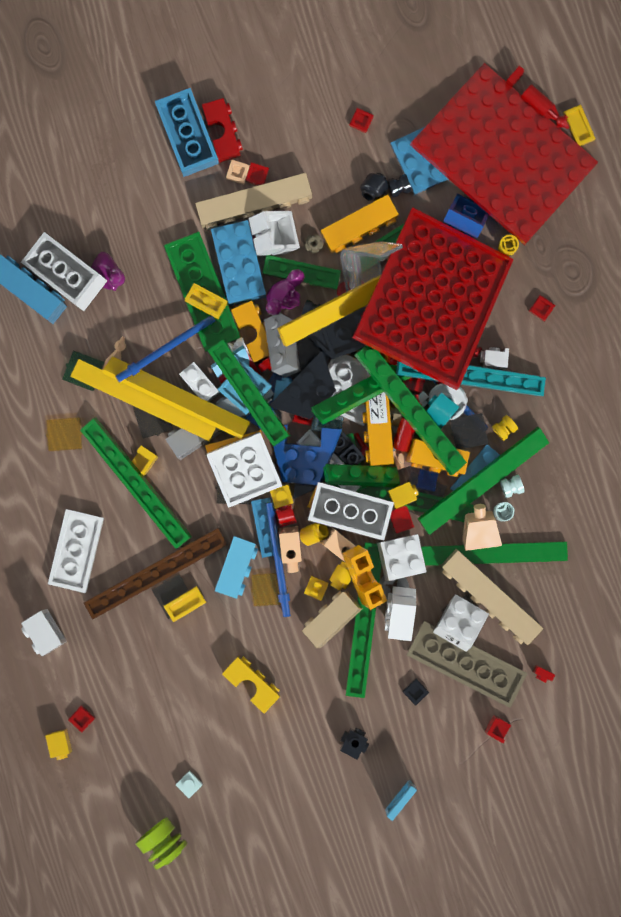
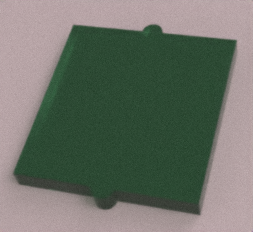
[62,350,105,392]

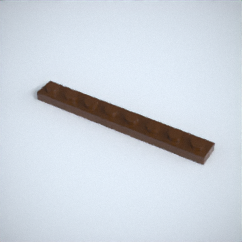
[83,528,228,620]

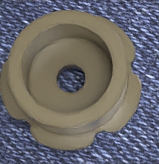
[305,234,323,253]

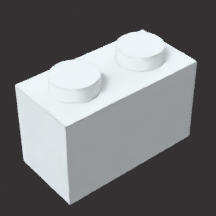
[179,362,220,402]

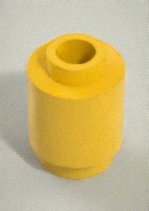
[300,522,328,546]
[329,561,352,591]

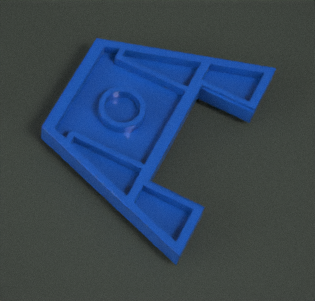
[273,424,342,485]

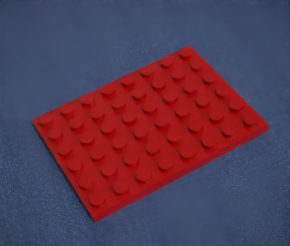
[410,63,598,245]
[352,207,514,390]

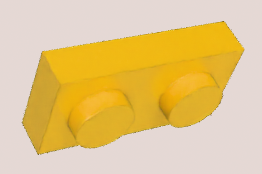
[185,283,228,319]

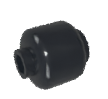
[360,173,389,202]

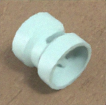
[500,474,524,498]
[493,502,514,521]

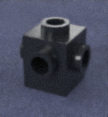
[340,727,369,760]

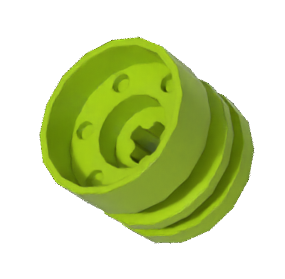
[135,817,188,870]

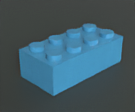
[155,88,219,177]
[211,220,266,306]
[0,254,67,324]

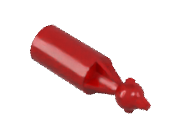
[521,84,570,129]
[393,394,422,452]

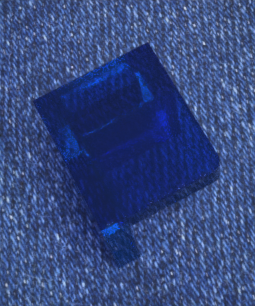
[415,468,438,492]

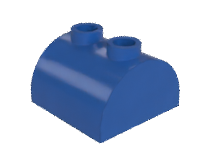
[443,193,489,238]

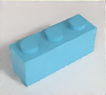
[215,536,258,599]

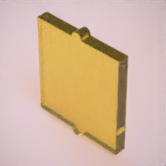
[46,418,83,451]
[251,572,288,606]

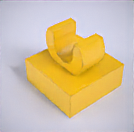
[304,576,329,601]

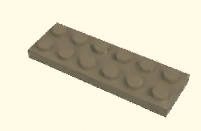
[406,620,527,708]

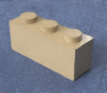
[302,591,363,648]

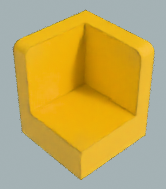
[132,445,158,476]

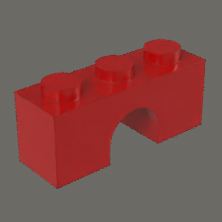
[202,98,243,163]

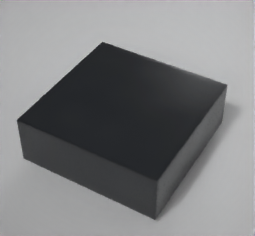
[402,678,429,706]

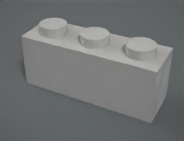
[264,313,301,378]

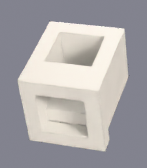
[480,347,509,369]

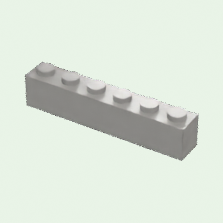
[165,375,274,460]

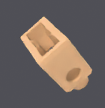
[462,504,502,550]
[279,526,302,573]
[320,526,355,562]

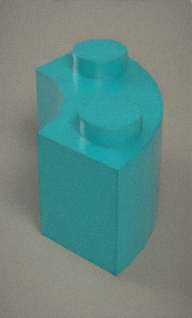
[426,392,459,429]

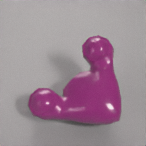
[91,252,125,291]
[266,269,305,315]

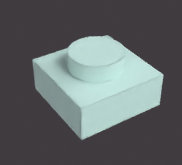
[176,770,203,798]

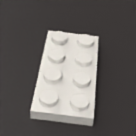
[48,509,104,593]

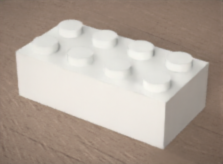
[21,232,107,311]
[308,482,394,540]

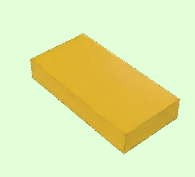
[563,104,596,146]
[164,586,207,622]

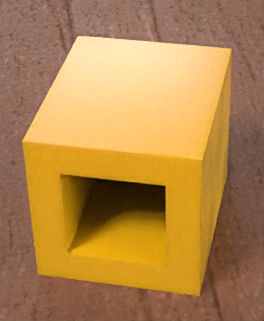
[388,482,419,509]
[270,485,294,509]
[45,729,72,760]

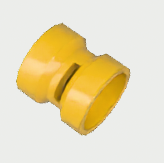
[498,235,519,256]
[492,414,518,441]

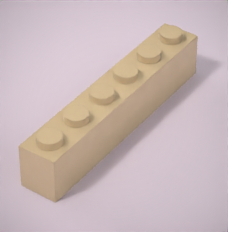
[195,173,312,230]
[441,549,543,645]

